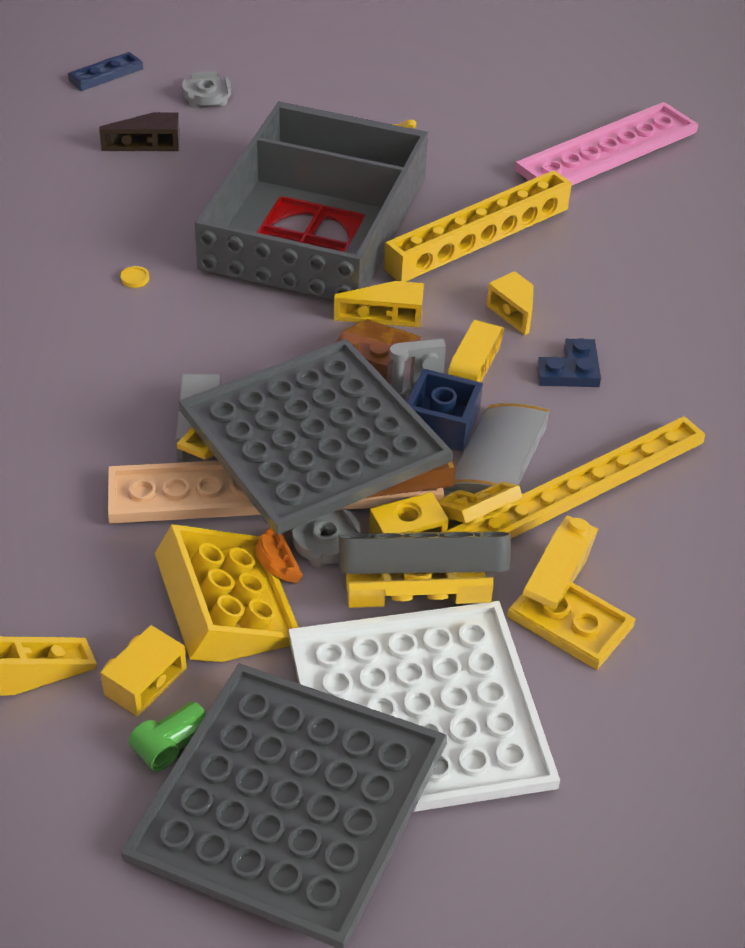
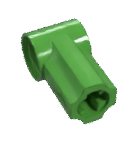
[128,701,206,772]

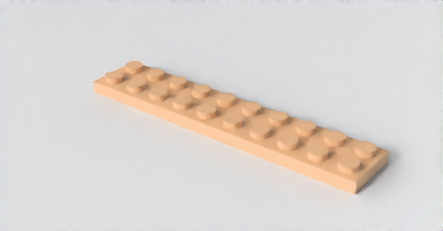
[108,460,444,524]

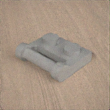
[390,338,446,399]

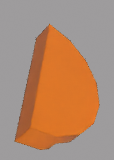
[255,528,303,584]

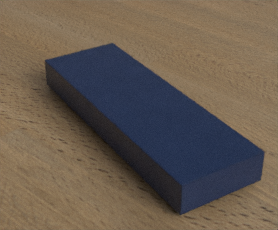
[68,52,143,91]

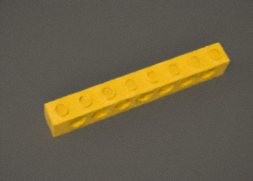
[384,170,572,282]

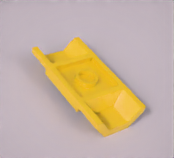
[346,572,493,608]

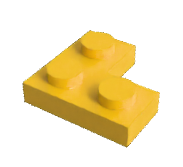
[437,481,523,525]

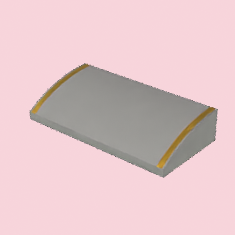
[446,402,550,494]

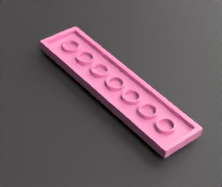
[515,102,699,185]

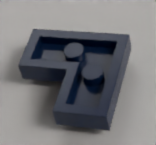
[537,338,601,387]

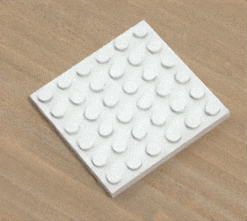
[289,601,560,812]

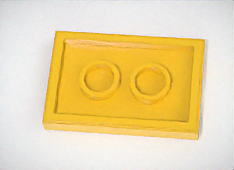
[507,583,636,670]

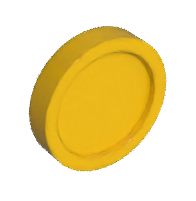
[120,266,149,288]

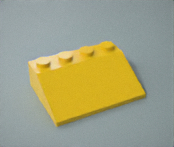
[154,524,299,662]

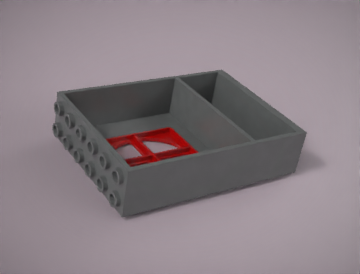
[194,101,428,300]

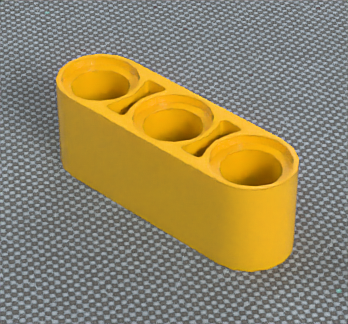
[448,320,504,382]

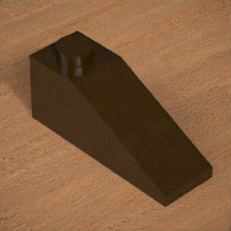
[99,112,180,151]

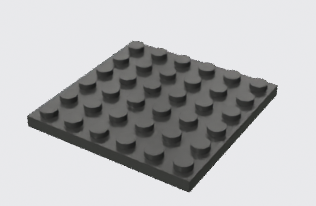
[179,339,453,535]
[120,663,447,948]

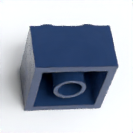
[407,368,483,451]

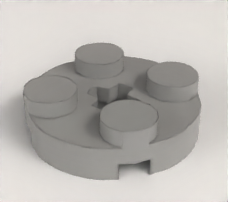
[182,71,231,108]
[292,508,360,568]

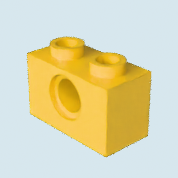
[369,492,449,533]

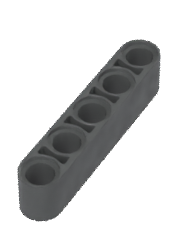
[339,531,511,574]

